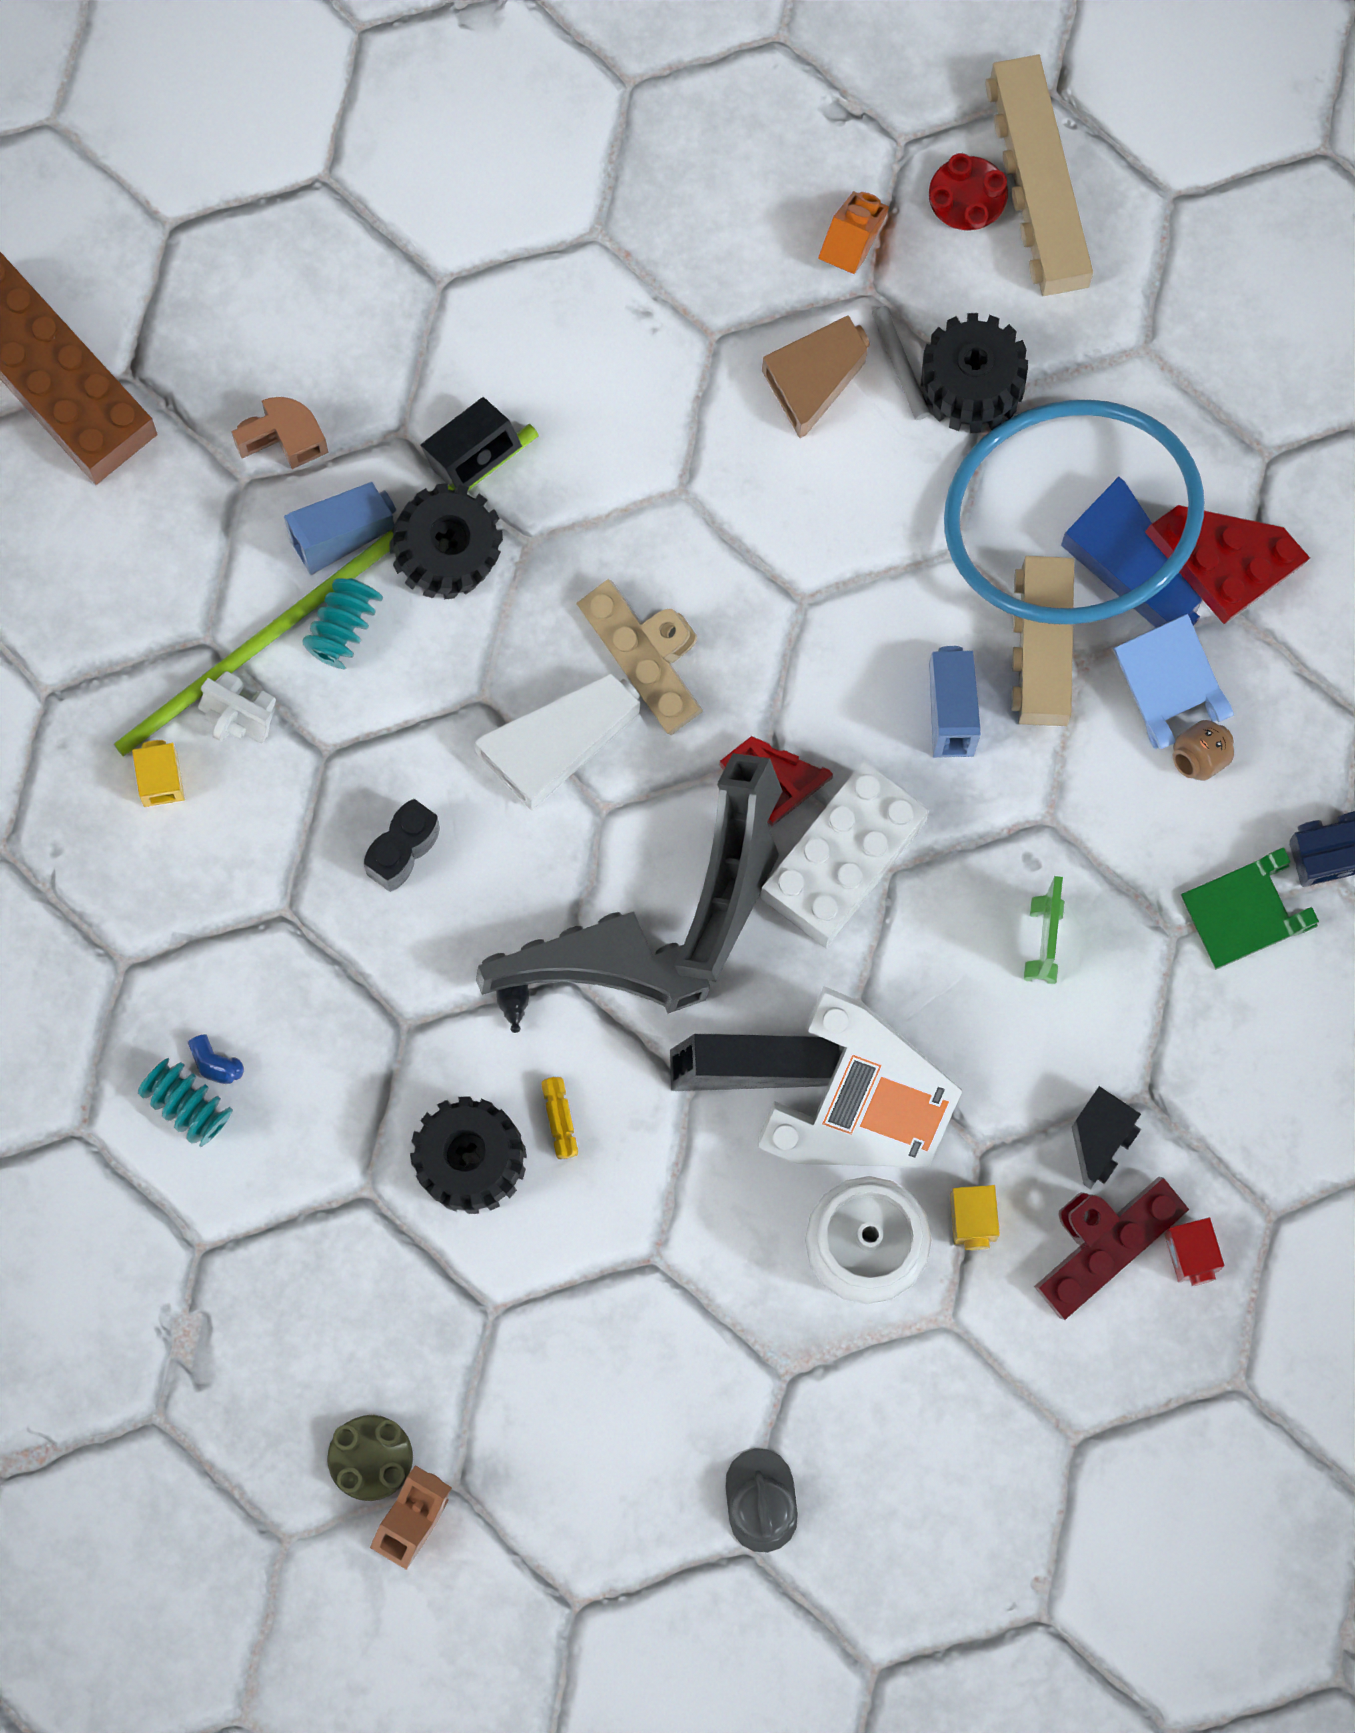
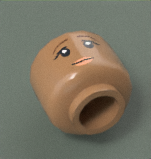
[1172,720,1234,781]

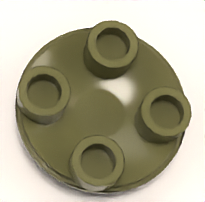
[327,1415,413,1501]

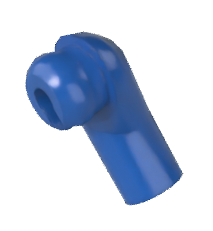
[188,1034,244,1084]

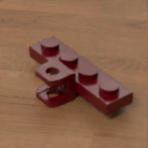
[1034,1177,1189,1320]

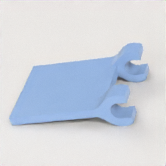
[1113,614,1234,749]

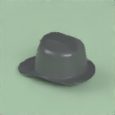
[725,1448,798,1553]

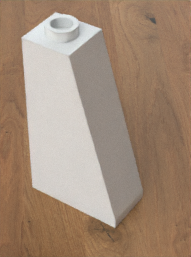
[474,673,640,811]

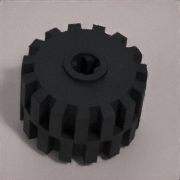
[921,313,1028,433]
[389,483,503,600]
[410,1096,527,1214]

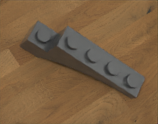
[674,753,782,982]
[476,911,710,1014]

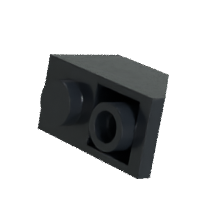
[1072,1086,1141,1190]

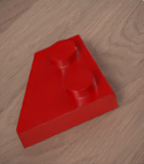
[719,736,833,827]

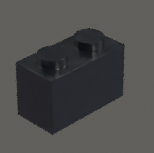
[420,397,522,490]

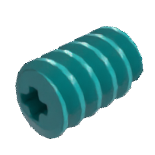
[302,578,384,669]
[138,1058,233,1147]

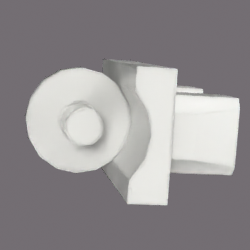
[198,671,276,744]

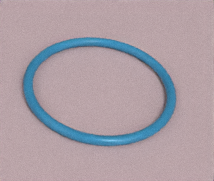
[944,400,1205,624]

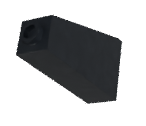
[670,1034,843,1091]

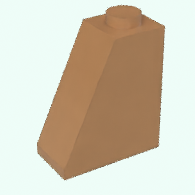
[762,315,870,438]

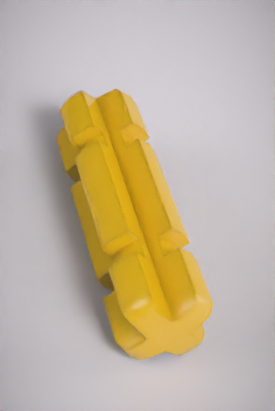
[541,1077,578,1159]

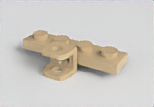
[576,579,703,735]

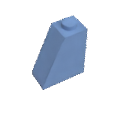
[284,482,397,575]
[929,646,981,758]

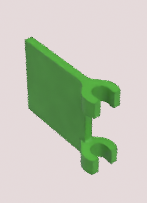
[1024,876,1065,984]

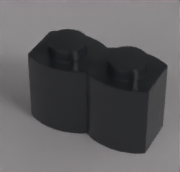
[364,799,440,892]

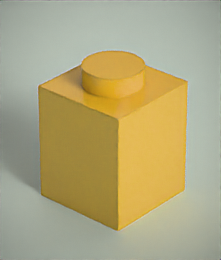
[132,740,185,807]
[950,1185,1000,1250]

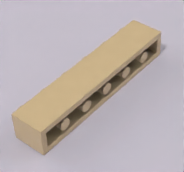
[985,54,1093,297]

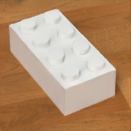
[760,760,929,948]

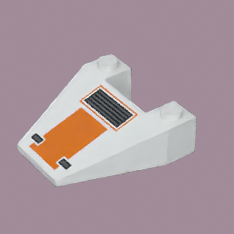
[758,986,962,1167]

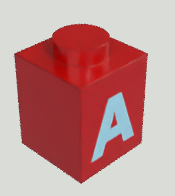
[1164,1217,1225,1286]

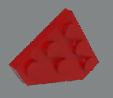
[1145,505,1310,624]

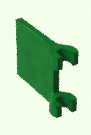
[1181,847,1319,970]

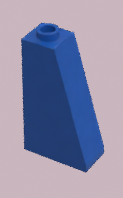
[1061,476,1202,628]

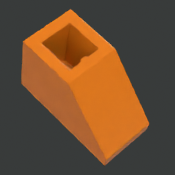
[818,191,889,274]

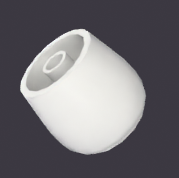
[805,1176,932,1304]

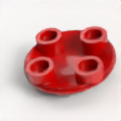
[929,153,1008,231]

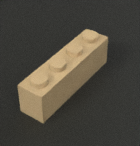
[1011,556,1074,726]

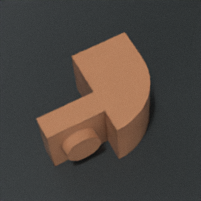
[231,397,329,469]
[370,1465,452,1570]

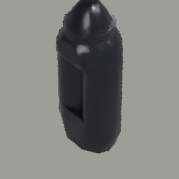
[496,955,529,1033]

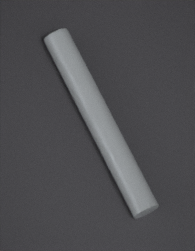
[872,306,930,420]

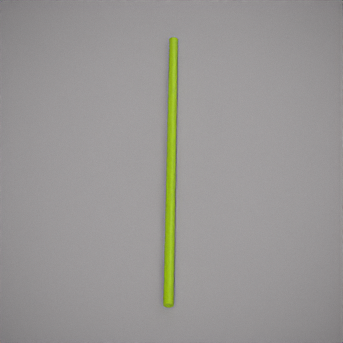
[113,424,539,757]

